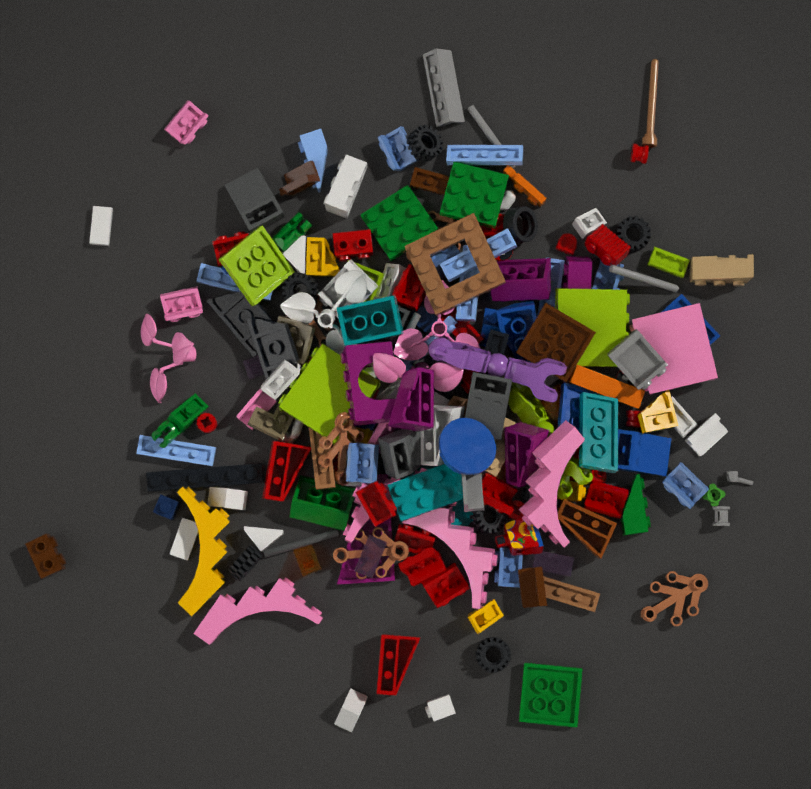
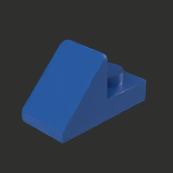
[479,308,500,347]

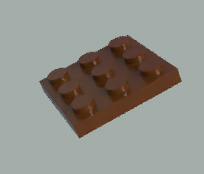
[516,303,596,382]

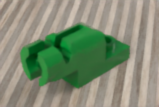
[272,212,312,254]
[152,393,209,448]

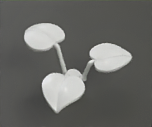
[280,270,367,355]

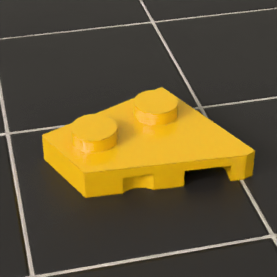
[305,237,340,277]
[638,390,679,434]

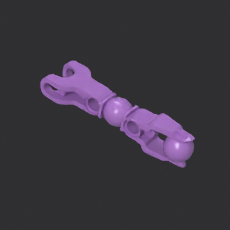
[429,338,567,402]

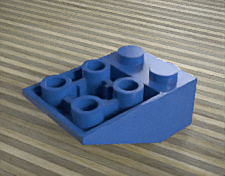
[618,429,671,477]

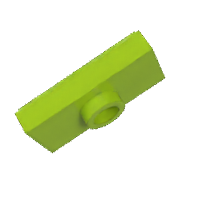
[647,247,690,278]

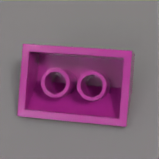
[491,258,551,302]

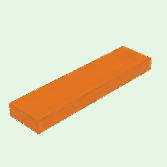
[569,365,645,409]

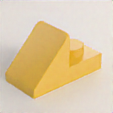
[468,599,504,634]

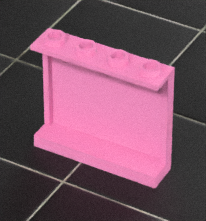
[629,303,718,395]

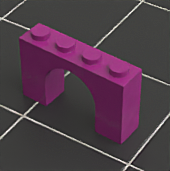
[340,342,396,426]

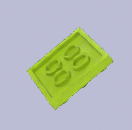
[218,225,295,306]

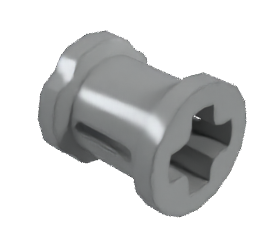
[713,506,730,526]

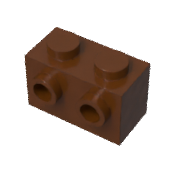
[25,534,66,579]

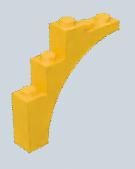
[177,487,230,616]

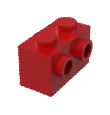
[333,229,373,262]

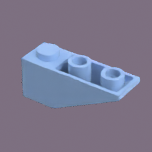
[298,129,328,193]

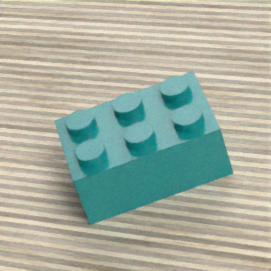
[337,295,404,346]

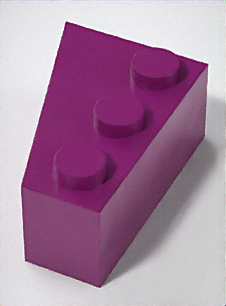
[563,256,592,289]
[388,367,434,432]
[504,422,549,487]

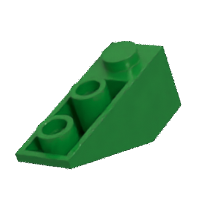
[621,474,651,535]

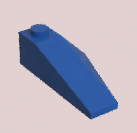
[496,300,547,379]

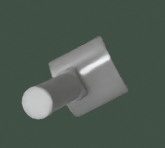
[727,471,753,486]

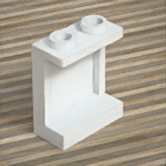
[318,260,379,319]

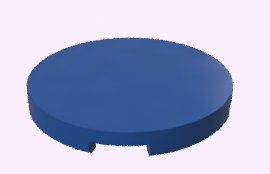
[439,418,496,475]

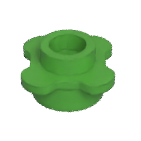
[702,484,725,506]

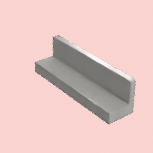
[423,48,465,127]
[462,473,484,512]

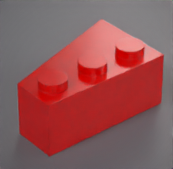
[262,441,311,502]
[377,634,420,695]

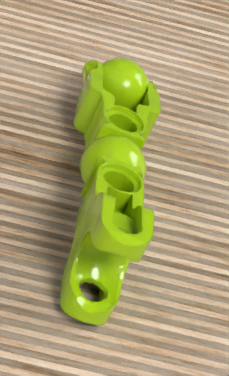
[502,377,593,499]

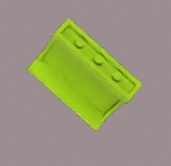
[555,288,630,367]
[278,344,380,446]

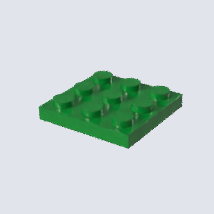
[440,162,509,229]
[360,185,438,261]
[519,662,583,727]

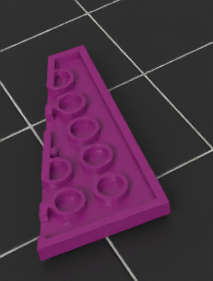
[337,474,395,584]

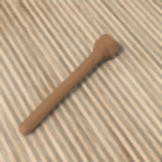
[642,59,659,148]

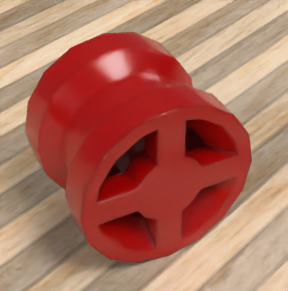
[630,143,649,164]
[625,411,641,428]
[197,413,217,433]
[507,500,524,520]

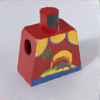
[495,517,544,556]

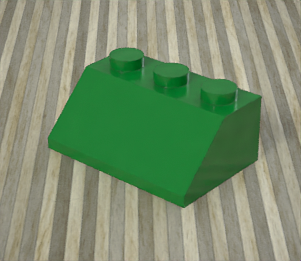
[289,475,355,531]

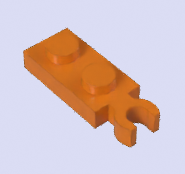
[503,165,547,207]

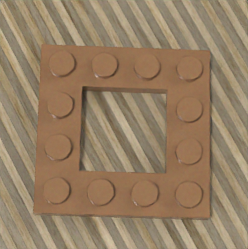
[404,213,506,316]

